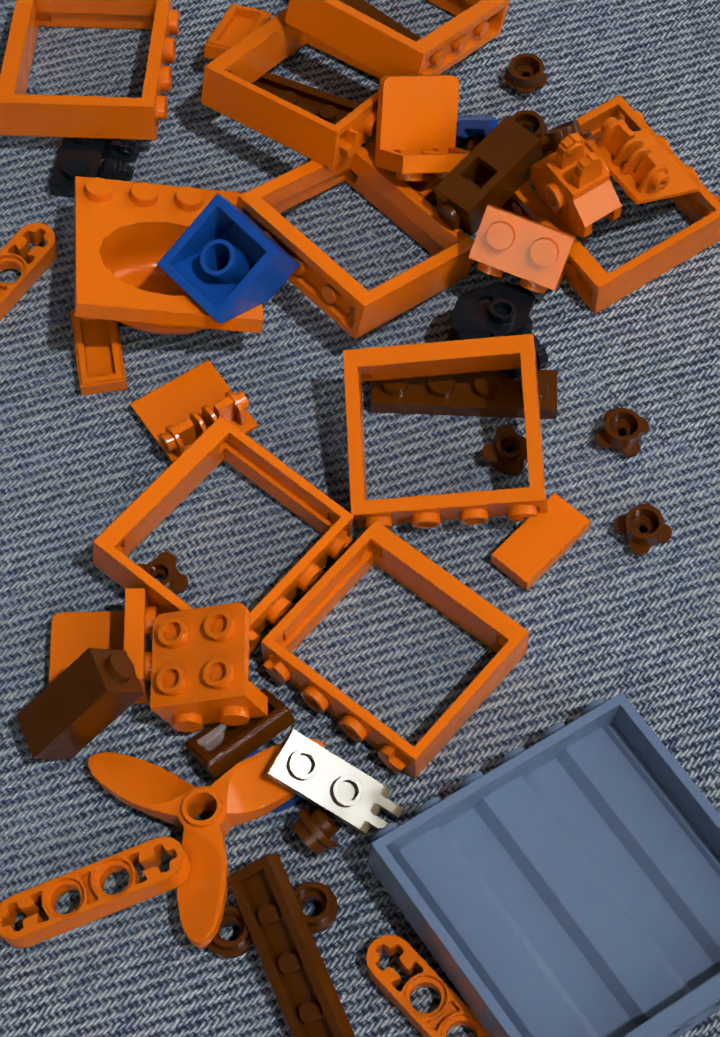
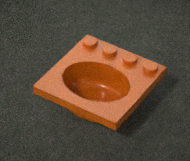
[73,176,264,335]

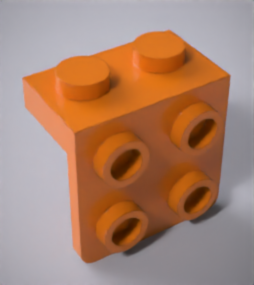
[375,75,471,181]
[468,204,576,294]
[49,588,158,704]
[150,602,268,732]

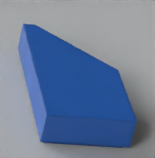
[456,114,498,138]

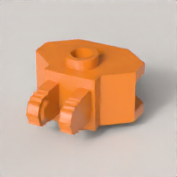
[530,132,622,238]

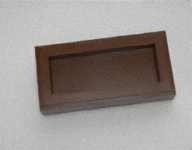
[184,688,296,779]

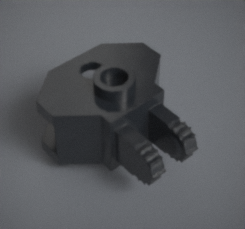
[446,282,549,381]

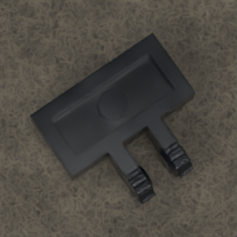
[49,137,140,198]

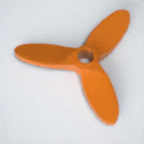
[88,738,325,948]

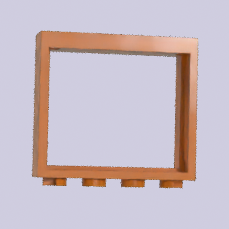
[0,0,180,140]
[284,0,510,76]
[201,7,384,169]
[502,95,720,314]
[236,146,474,339]
[343,334,547,530]
[93,416,354,655]
[261,520,529,779]

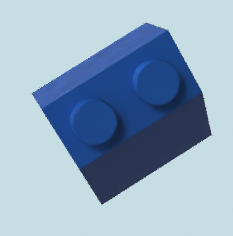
[157,193,300,324]

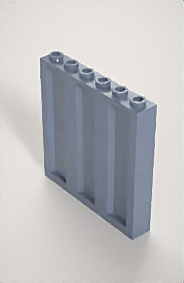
[367,692,720,1037]

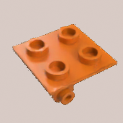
[584,117,701,205]
[130,360,258,463]

